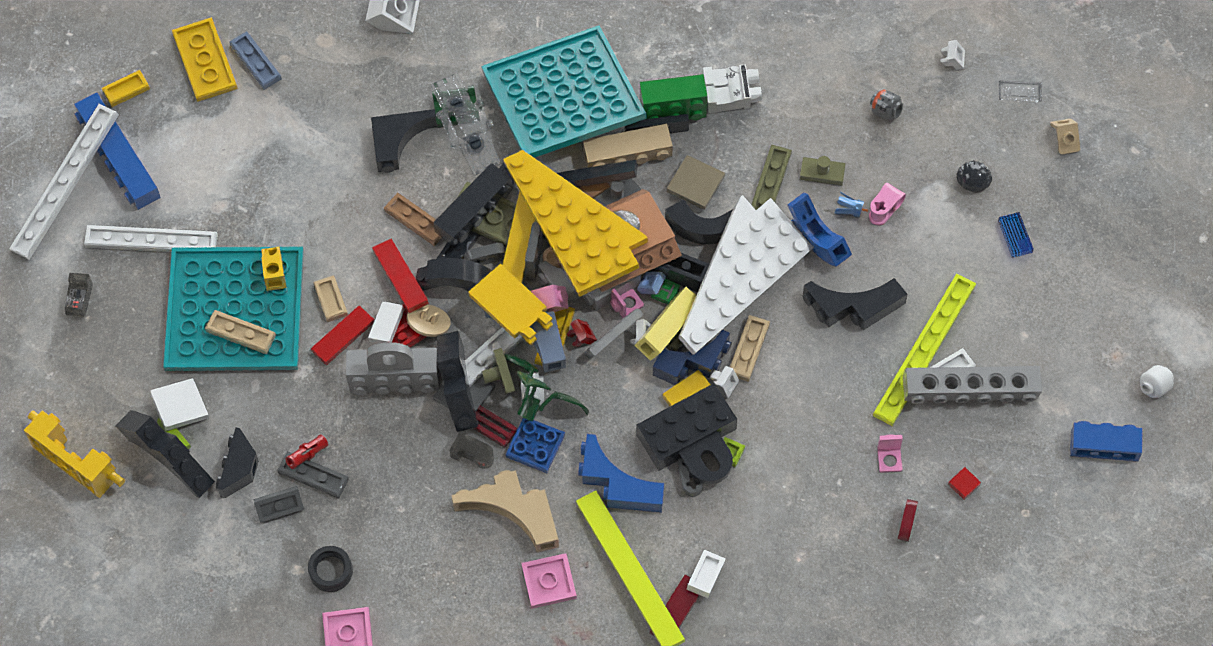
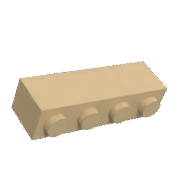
[583,124,673,168]

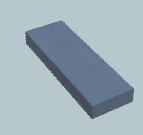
[229,31,282,90]

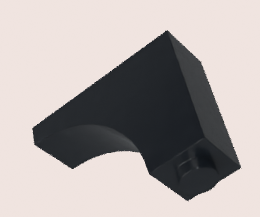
[371,109,437,173]

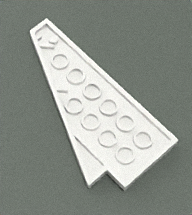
[678,195,814,355]

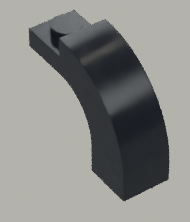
[665,199,733,244]
[416,258,493,292]

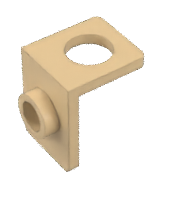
[1050,119,1080,154]

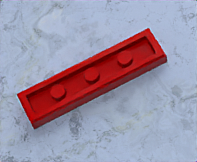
[372,238,429,313]

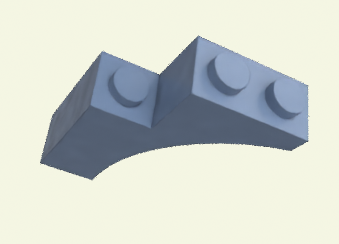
[484,311,566,372]

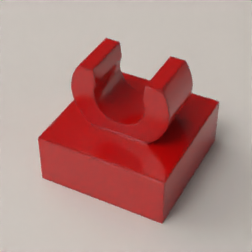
[567,319,597,347]

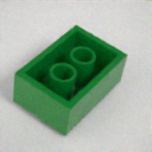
[640,74,708,121]

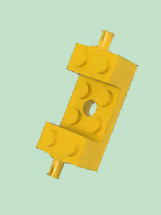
[24,410,125,498]

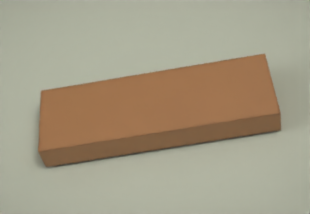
[384,192,442,246]

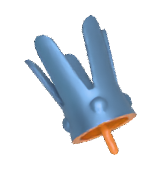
[834,191,868,217]

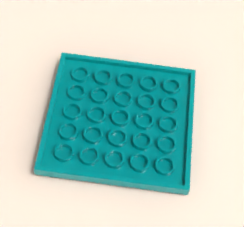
[481,25,646,158]
[163,246,304,371]

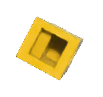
[262,247,287,291]

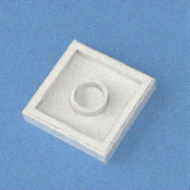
[150,378,208,431]

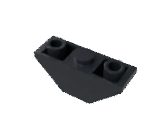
[216,427,259,498]

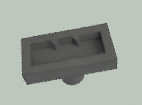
[594,178,641,206]

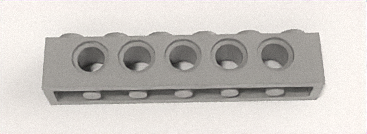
[903,366,1042,404]

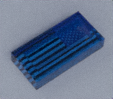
[998,212,1034,258]

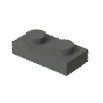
[253,486,304,523]

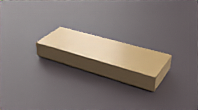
[205,310,276,354]
[730,315,770,382]

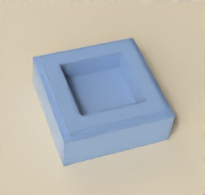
[637,272,666,294]

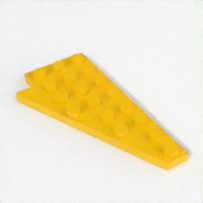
[503,150,648,297]

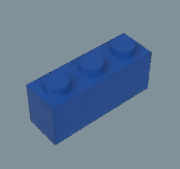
[1070,421,1142,462]

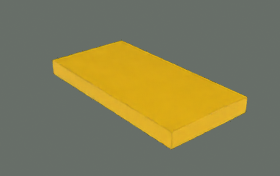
[172,17,238,102]

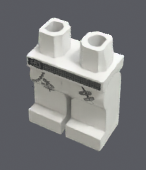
[703,64,762,113]

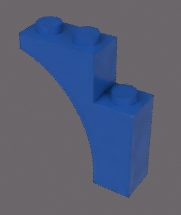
[578,434,664,513]

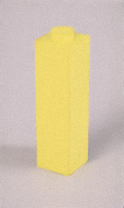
[634,287,696,361]

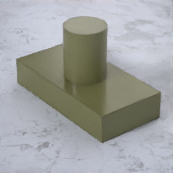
[800,156,846,186]
[481,348,515,395]

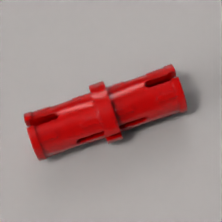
[285,434,328,469]

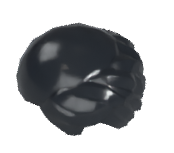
[956,160,992,192]

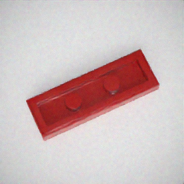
[311,305,375,365]

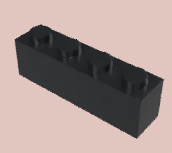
[433,162,512,247]
[647,253,710,292]

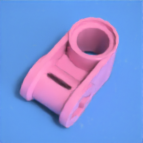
[869,183,906,226]

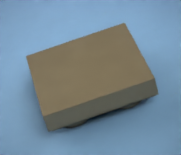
[667,155,725,210]

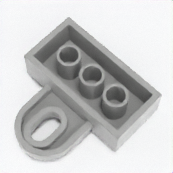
[346,342,440,395]

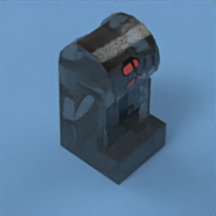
[65,273,93,317]
[449,431,494,469]

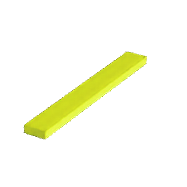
[873,274,976,426]
[576,490,685,646]

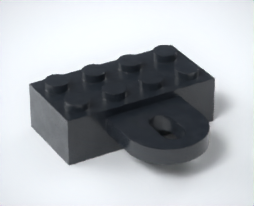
[636,383,737,484]

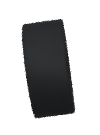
[308,546,353,592]

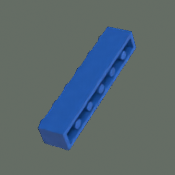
[74,92,161,210]

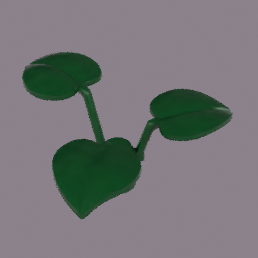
[504,354,589,421]

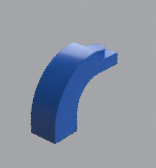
[787,193,852,267]

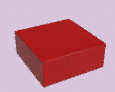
[948,467,981,500]

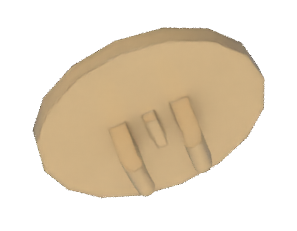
[407,305,451,337]

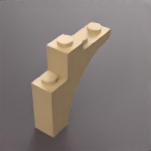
[451,470,559,553]

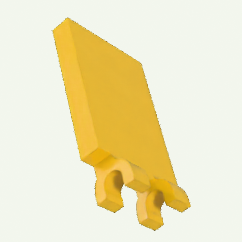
[468,264,553,346]

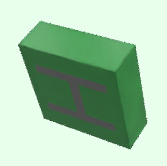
[651,279,680,305]

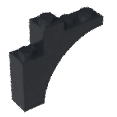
[115,410,215,498]

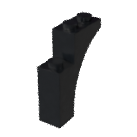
[802,278,908,330]
[437,331,479,432]

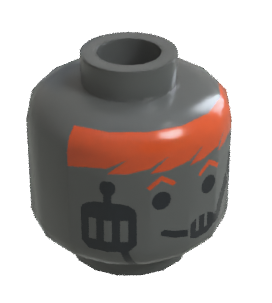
[870,89,903,121]

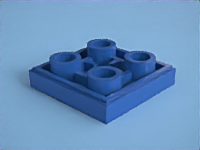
[506,418,565,473]

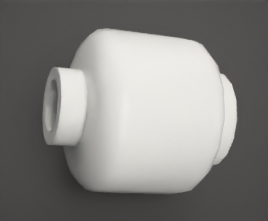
[1140,365,1174,398]

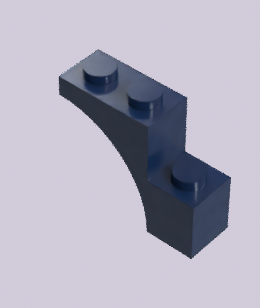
[653,330,732,385]

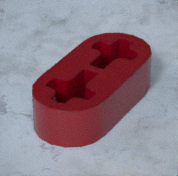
[897,499,918,542]

